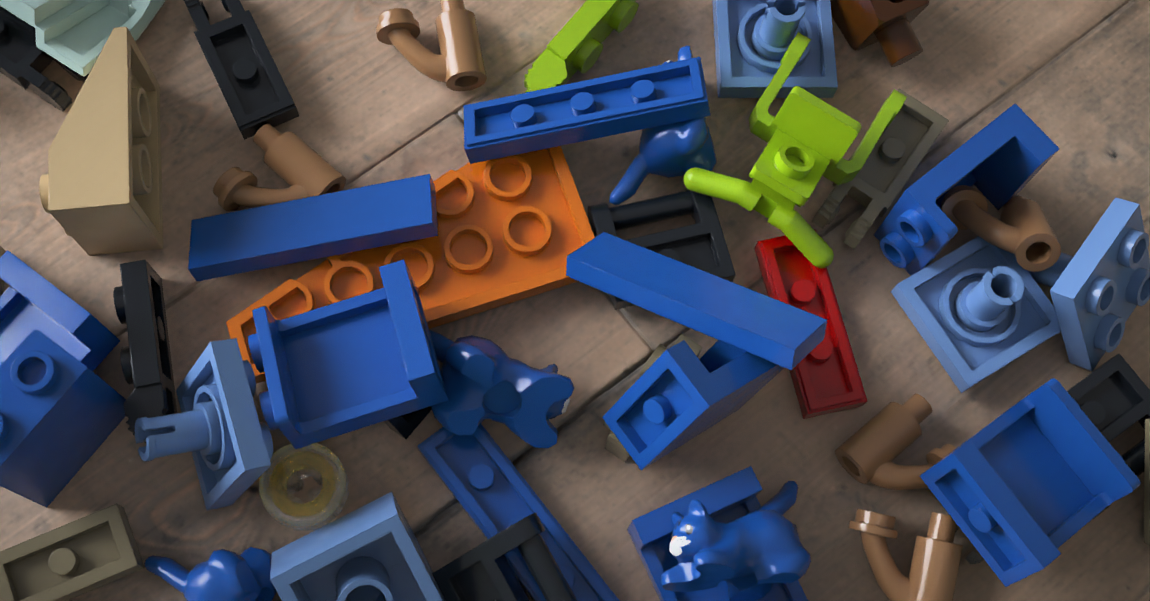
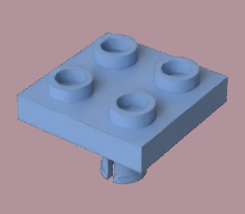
[712,0,838,98]
[1028,197,1150,371]
[891,236,1061,393]
[135,338,273,510]

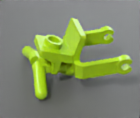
[683,32,907,268]

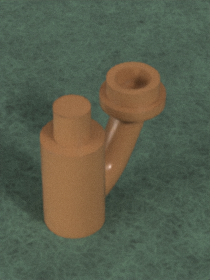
[376,0,487,91]
[213,124,346,211]
[940,185,1061,272]
[835,393,956,490]
[848,509,963,601]

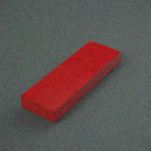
[754,229,868,419]

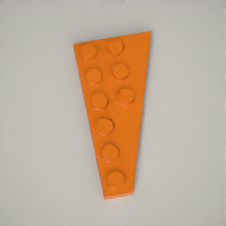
[226,146,595,384]

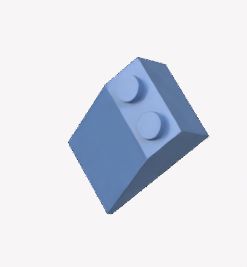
[270,492,446,601]

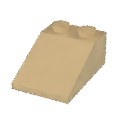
[39,27,163,256]

